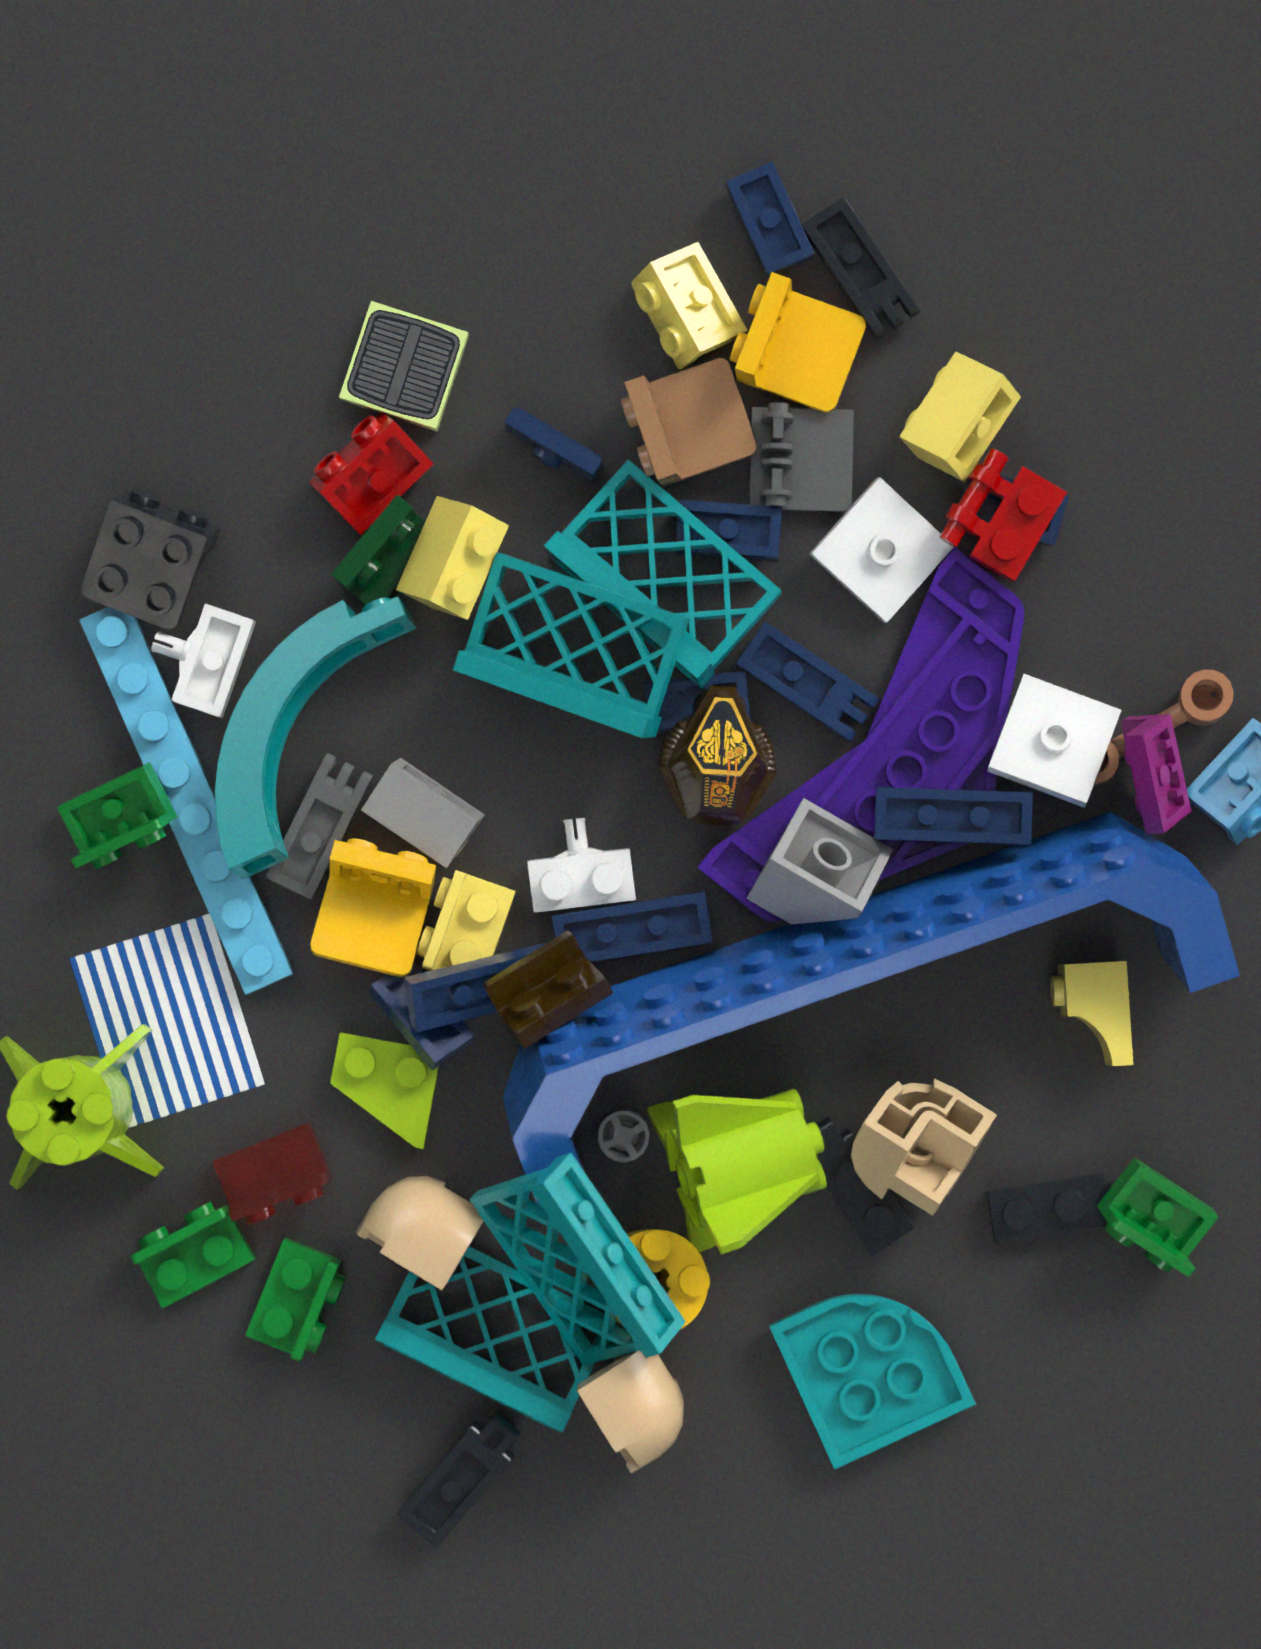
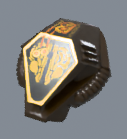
[657,686,777,826]

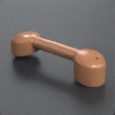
[1093,669,1234,787]

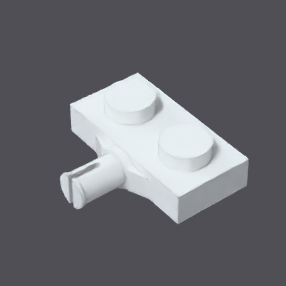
[151,604,256,719]
[527,817,636,913]

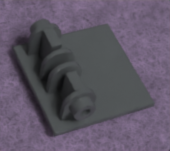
[749,403,854,512]

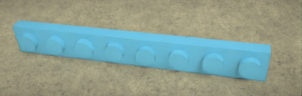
[79,607,295,995]

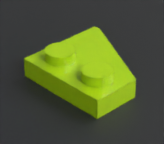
[330,1032,439,1149]

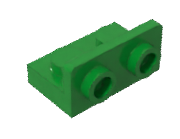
[130,1201,256,1309]
[245,1238,347,1362]

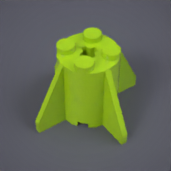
[0,1024,164,1190]
[646,1088,827,1254]

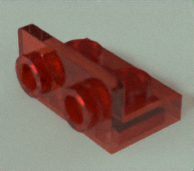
[212,1122,333,1225]

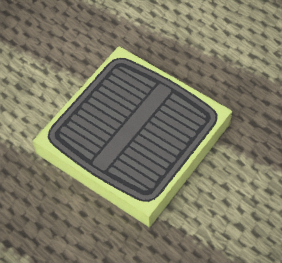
[339,301,469,431]

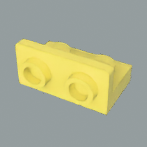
[631,242,748,370]
[416,870,516,971]

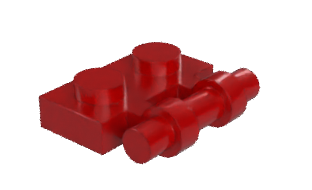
[939,448,1067,583]

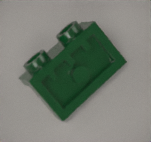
[331,494,425,605]

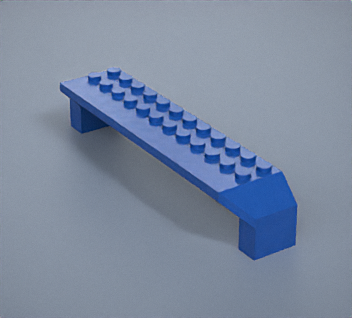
[503,811,1240,1205]

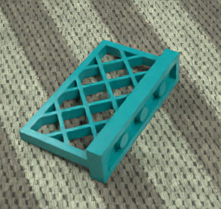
[544,459,782,689]
[453,552,690,738]
[469,1153,686,1365]
[375,1246,605,1433]

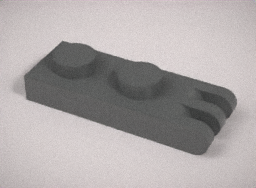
[265,753,374,900]

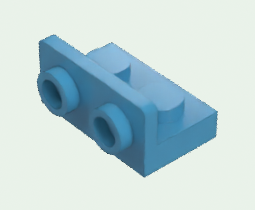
[1187,718,1261,845]

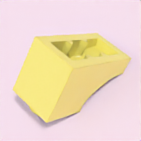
[1050,961,1133,1066]

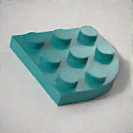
[769,1294,976,1470]

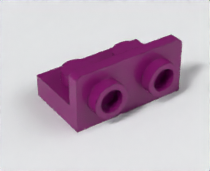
[1121,714,1191,834]

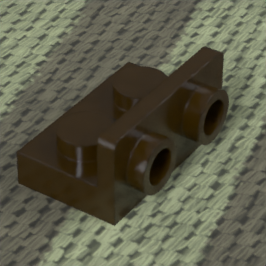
[483,931,613,1049]

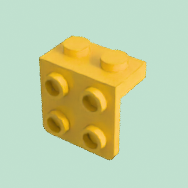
[730,272,866,413]
[310,838,436,977]

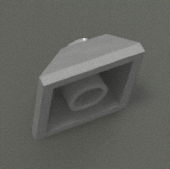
[746,798,893,925]

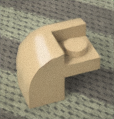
[851,1079,997,1216]
[356,1176,484,1290]
[577,1351,684,1473]

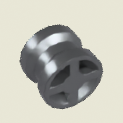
[598,1109,649,1162]

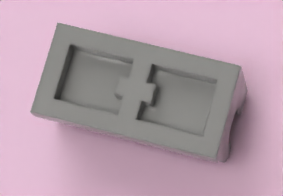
[361,758,485,868]

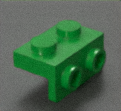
[57,762,178,870]
[1097,1157,1219,1277]

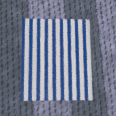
[69,914,265,1128]

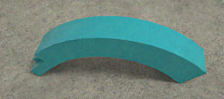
[215,597,417,879]

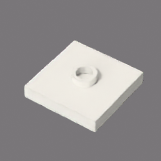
[809,477,954,623]
[987,674,1121,808]

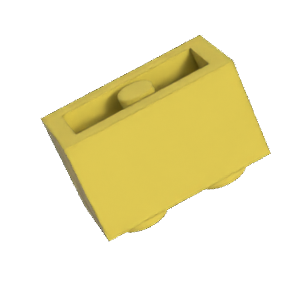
[899,352,1021,482]
[396,496,509,620]

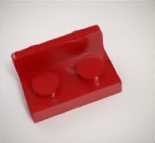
[309,413,434,535]

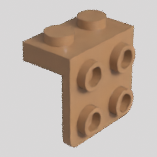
[620,358,757,487]

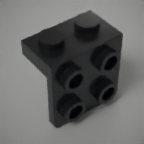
[81,489,221,629]

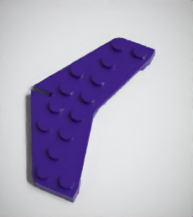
[697,547,1025,922]

